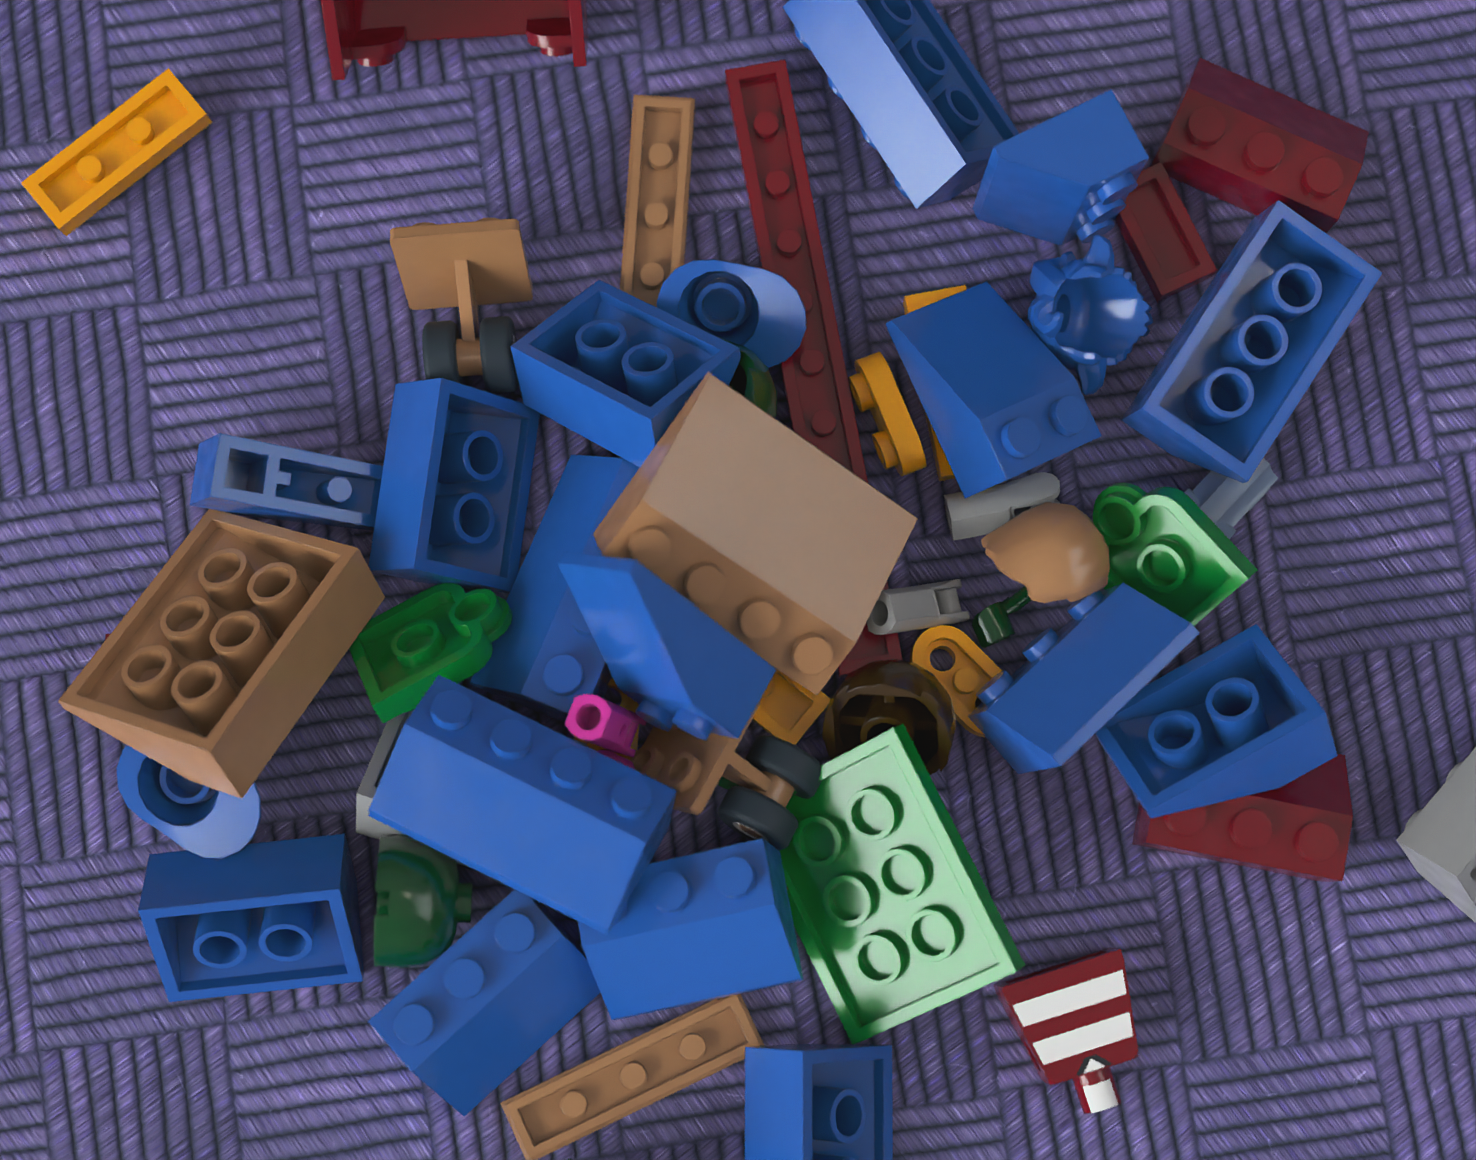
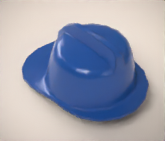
[656,259,807,368]
[116,745,262,858]

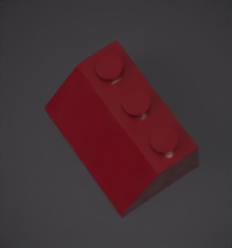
[1150,58,1369,233]
[1132,754,1353,882]

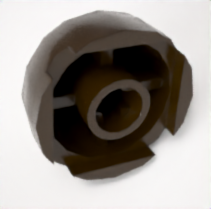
[822,659,956,775]

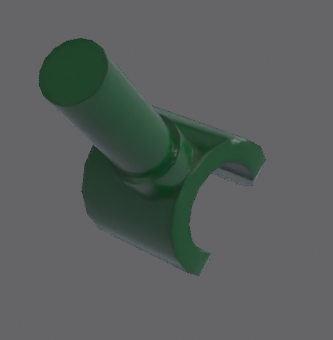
[972,586,1032,648]

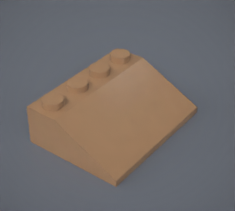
[593,372,918,695]
[58,509,385,799]

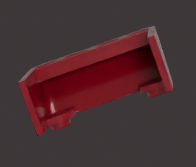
[321,0,588,80]

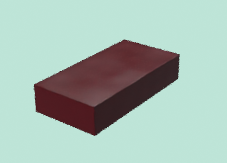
[1115,163,1217,302]

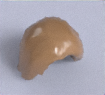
[981,502,1110,603]

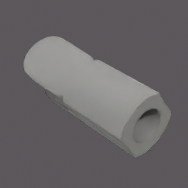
[944,472,1060,541]
[867,579,970,635]

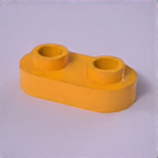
[848,351,927,477]
[910,625,1002,737]

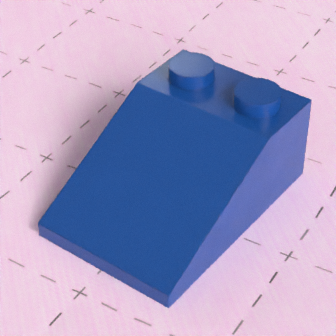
[885,282,1102,498]
[557,552,776,740]
[1094,624,1337,818]

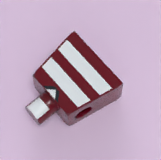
[993,947,1138,1114]

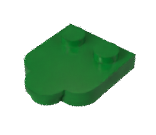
[1093,483,1258,626]
[349,583,513,724]

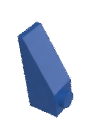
[190,433,383,531]

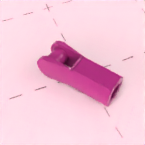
[565,694,647,758]

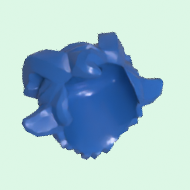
[1027,234,1154,395]

